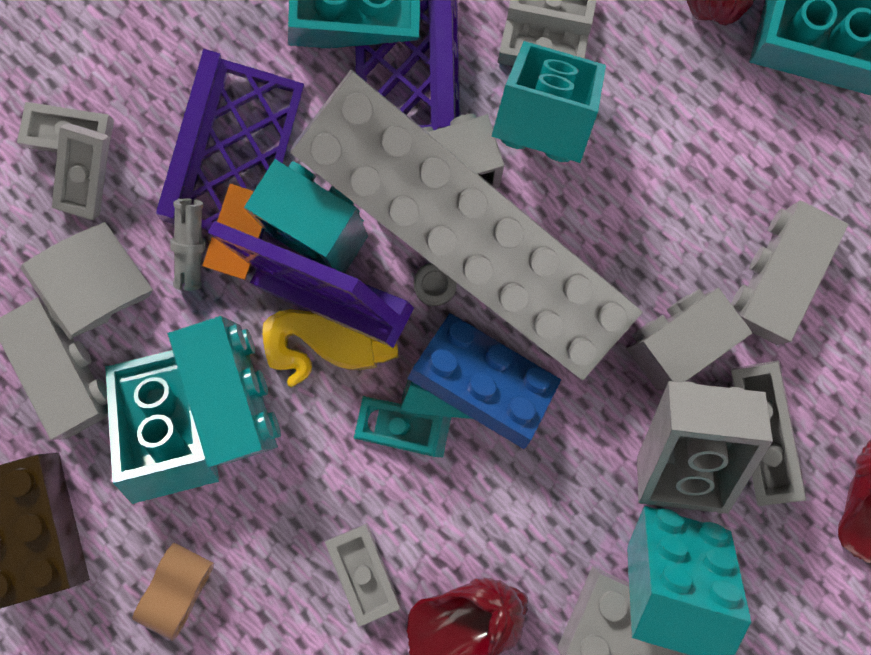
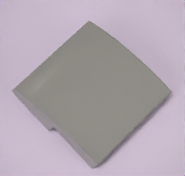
[497,0,596,66]
[20,222,153,339]

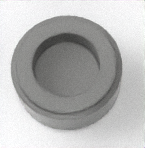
[414,263,457,306]

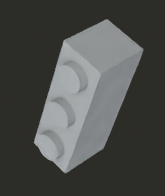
[731,200,849,345]
[0,297,108,440]
[731,360,806,506]

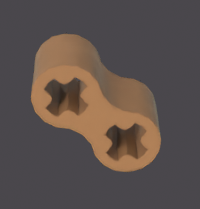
[132,543,214,641]

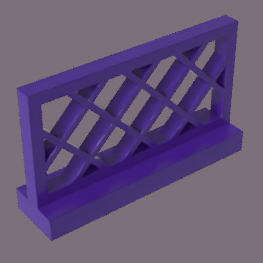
[355,0,461,130]
[156,48,304,240]
[208,221,414,348]

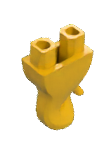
[262,293,399,388]

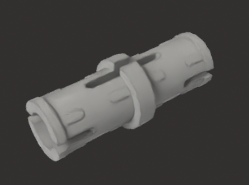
[170,199,206,291]

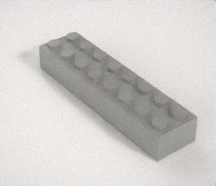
[290,70,643,380]

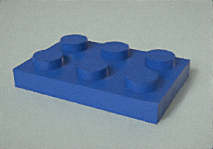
[407,313,561,449]

